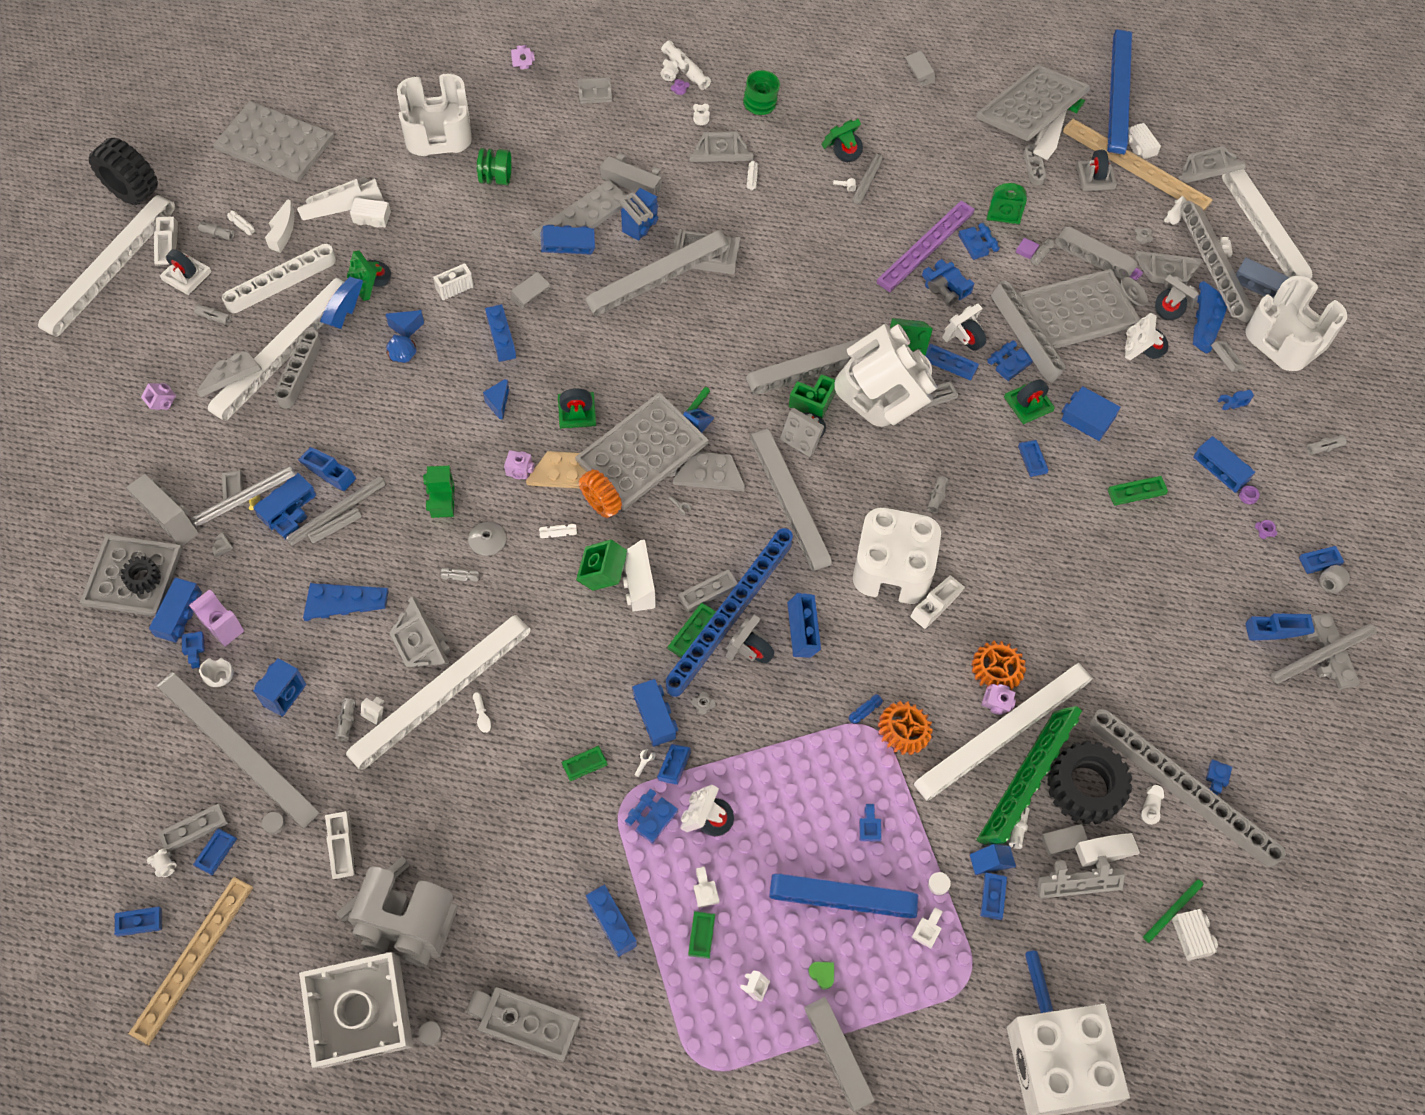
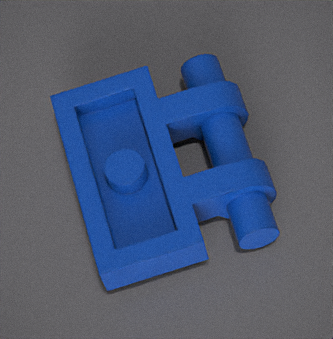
[958,223,1000,260]
[987,340,1033,381]
[624,789,678,844]

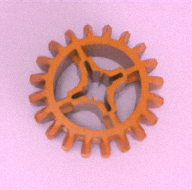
[579,469,622,518]
[971,640,1026,691]
[878,701,933,755]

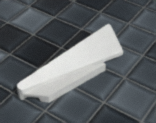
[1033,110,1067,160]
[297,179,384,220]

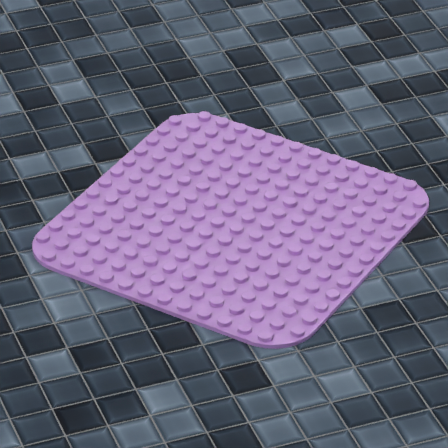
[618,723,973,1071]

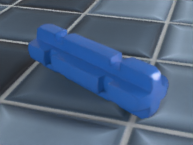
[848,694,883,724]

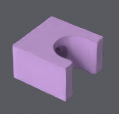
[189,589,244,647]

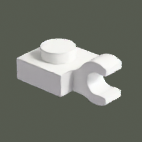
[693,867,720,908]
[912,907,943,949]

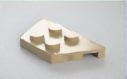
[526,451,586,489]

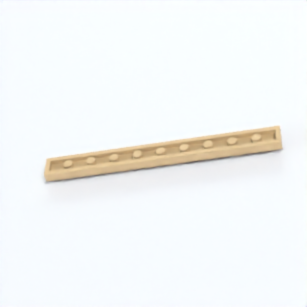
[1063,119,1213,211]

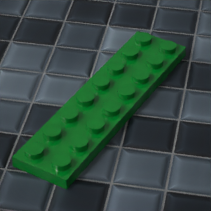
[976,706,1082,845]

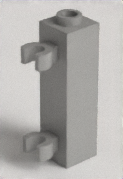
[599,153,662,196]

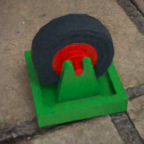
[821,119,863,163]
[347,250,391,301]
[1004,379,1055,425]
[558,388,596,429]

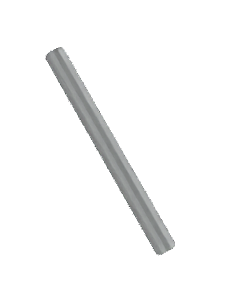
[190,466,295,527]
[286,477,386,546]
[1271,624,1377,684]

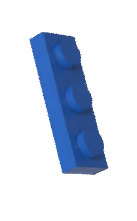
[925,344,979,381]

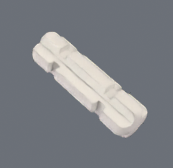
[747,161,758,191]
[227,210,255,235]
[539,524,577,538]

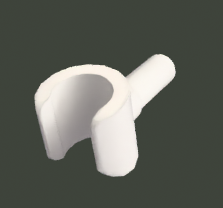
[833,178,856,192]
[634,749,656,777]

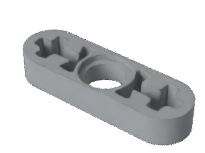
[1024,144,1046,185]

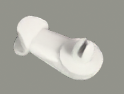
[1164,196,1187,225]
[1141,785,1164,825]

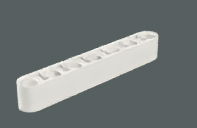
[222,244,336,313]

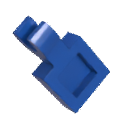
[1218,389,1254,410]
[271,507,308,540]
[182,631,205,669]
[1206,760,1232,796]
[859,804,882,842]

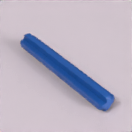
[1025,950,1053,1013]

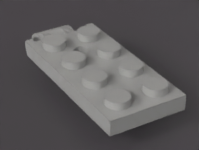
[466,987,581,1063]

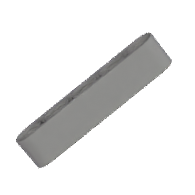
[1055,227,1137,279]
[274,328,322,409]
[804,997,874,1112]

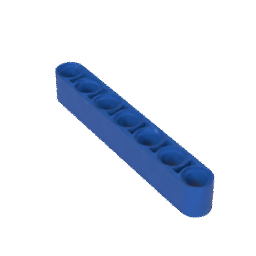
[769,874,919,918]

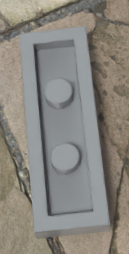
[678,569,738,613]
[158,803,228,852]

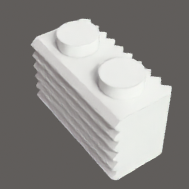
[1128,122,1161,159]
[350,198,391,227]
[433,263,474,300]
[1172,909,1218,961]

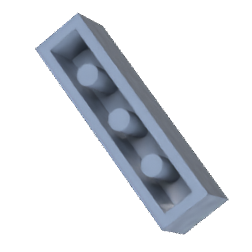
[1236,257,1290,299]

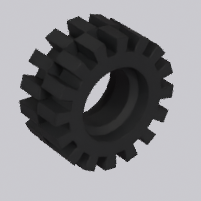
[120,556,161,594]

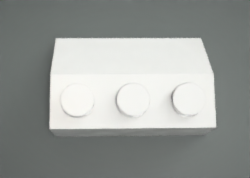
[622,540,655,612]

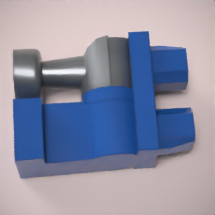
[922,259,975,306]

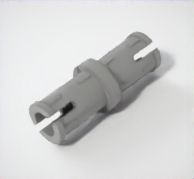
[198,221,235,241]
[194,304,232,326]
[1307,435,1347,455]
[927,476,949,513]
[335,698,356,741]

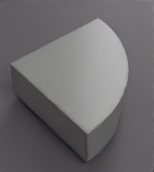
[212,532,233,558]

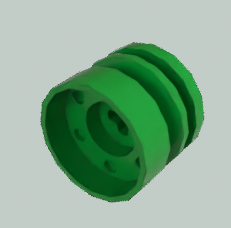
[743,70,780,115]
[476,148,512,186]

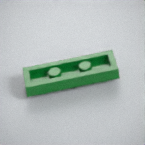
[1107,476,1168,506]
[668,603,716,658]

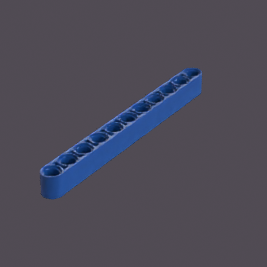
[1107,29,1132,155]
[666,528,793,697]

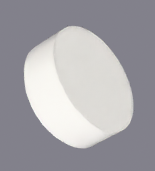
[928,872,951,895]

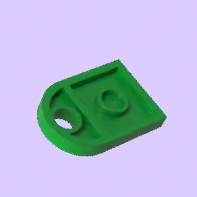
[986,183,1027,224]

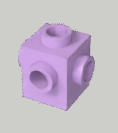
[511,45,535,69]
[141,383,176,410]
[504,450,535,480]
[981,684,1016,715]

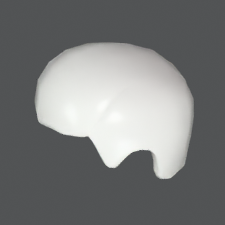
[199,658,234,687]

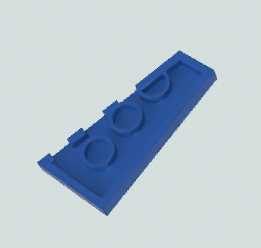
[1193,281,1227,354]
[303,583,389,621]

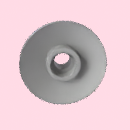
[1121,277,1148,306]
[468,522,507,556]

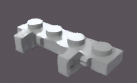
[1302,613,1360,689]
[1037,856,1125,899]

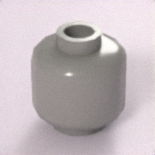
[1319,565,1350,593]

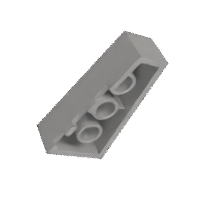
[126,474,199,547]

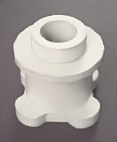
[661,59,679,81]
[693,104,710,125]
[147,848,176,877]

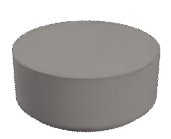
[262,812,285,835]
[418,1021,442,1046]

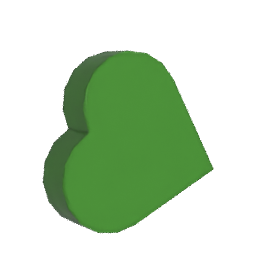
[808,962,834,990]

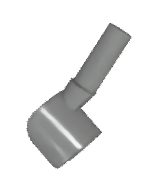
[668,495,691,516]

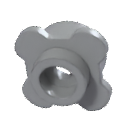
[1135,228,1153,244]
[691,692,716,715]

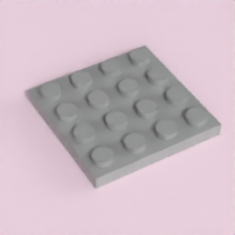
[80,534,183,617]

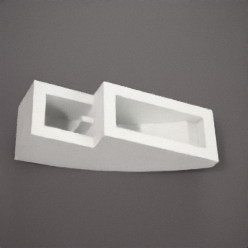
[265,199,294,253]
[154,217,178,265]
[910,575,965,629]
[325,811,355,879]
[1075,833,1140,867]

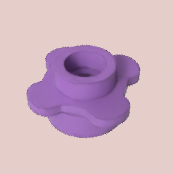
[671,79,689,95]
[1255,520,1277,539]

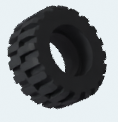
[89,137,158,205]
[1047,741,1132,825]

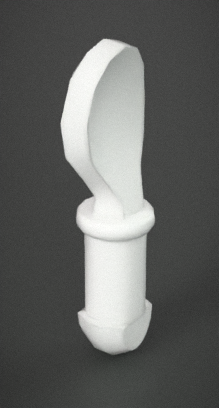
[472,692,491,732]

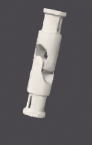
[661,41,711,90]

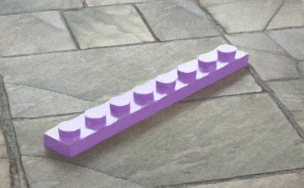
[877,201,975,292]

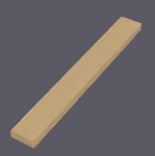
[129,877,253,1045]

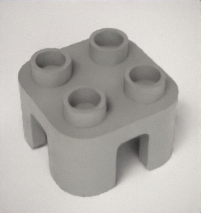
[348,867,459,967]

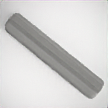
[308,508,362,543]

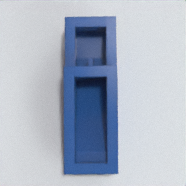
[320,277,363,329]
[298,447,357,491]
[1245,613,1315,640]

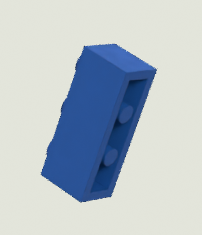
[540,224,595,254]
[485,304,516,362]
[1193,436,1255,493]
[253,473,316,530]
[149,578,202,643]
[787,593,821,658]
[632,679,678,747]
[586,884,637,957]

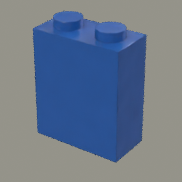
[1061,386,1121,442]

